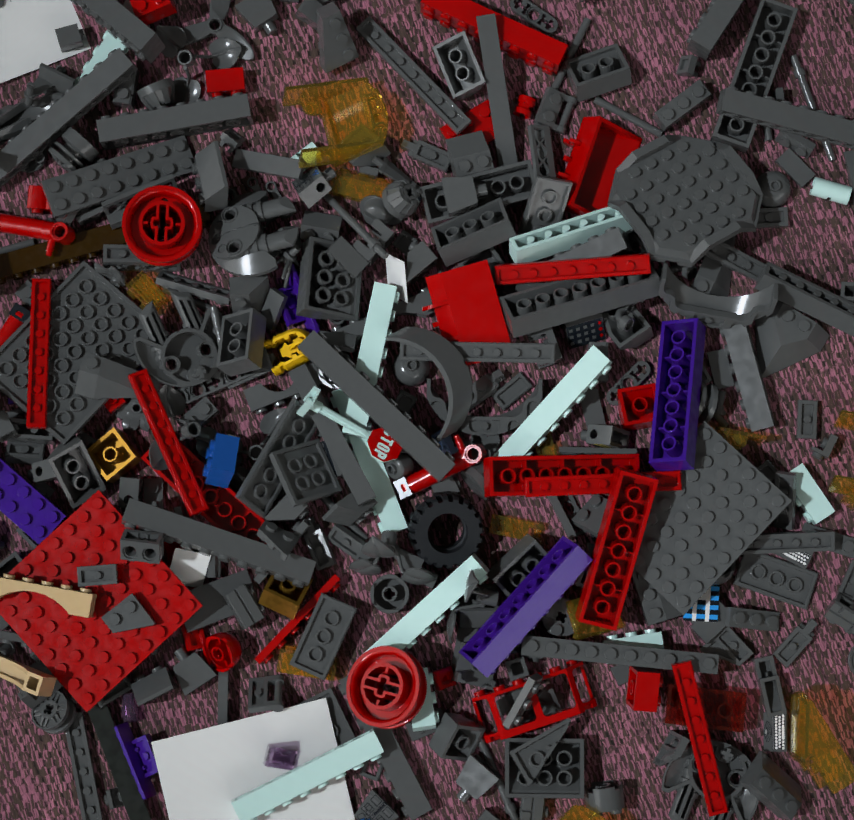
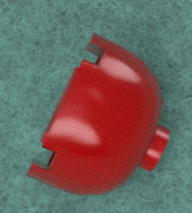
[202,632,242,672]

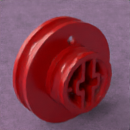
[122,185,203,266]
[346,646,427,729]

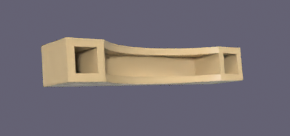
[0,574,97,618]
[0,655,57,697]

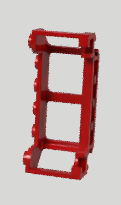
[471,660,597,743]

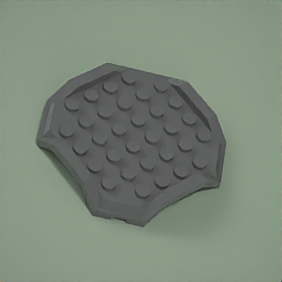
[608,135,763,268]

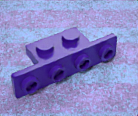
[277,263,320,333]
[114,722,158,800]

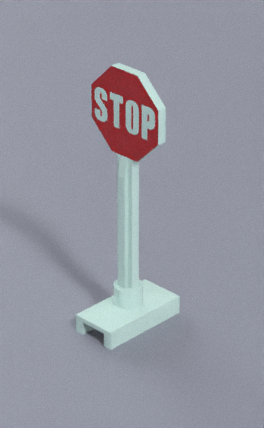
[296,386,402,463]

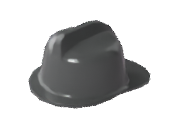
[359,195,403,225]

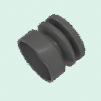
[48,126,99,172]

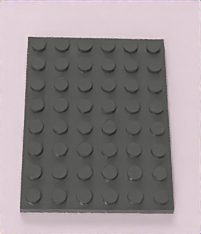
[0,261,148,445]
[634,421,792,616]

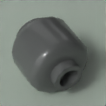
[385,453,414,480]

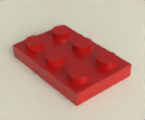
[440,100,495,144]

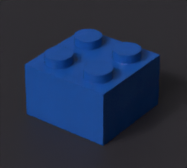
[202,433,240,488]

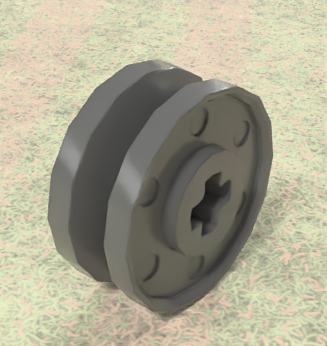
[698,381,718,423]
[31,691,76,735]

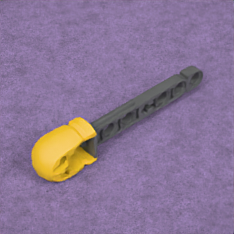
[177,328,310,406]

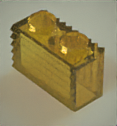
[125,270,170,312]

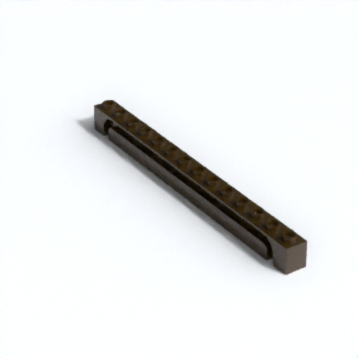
[0,199,212,285]

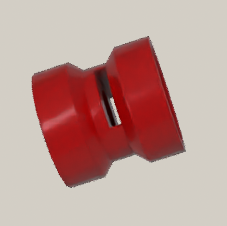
[513,94,536,119]

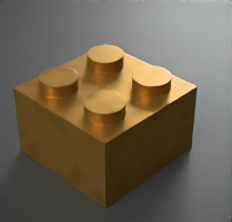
[87,427,142,483]
[258,575,313,620]

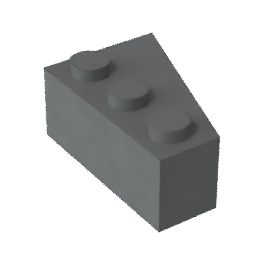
[316,1,359,73]

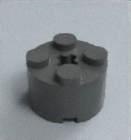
[370,574,409,614]
[541,598,580,637]
[584,780,625,817]

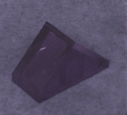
[263,744,298,770]

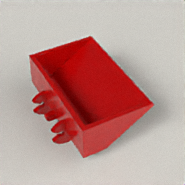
[556,116,642,216]
[422,259,511,366]

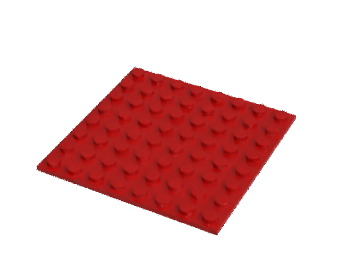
[0,490,203,712]

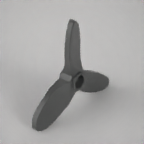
[182,0,255,61]

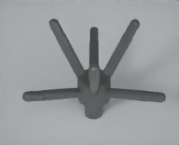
[276,245,301,288]

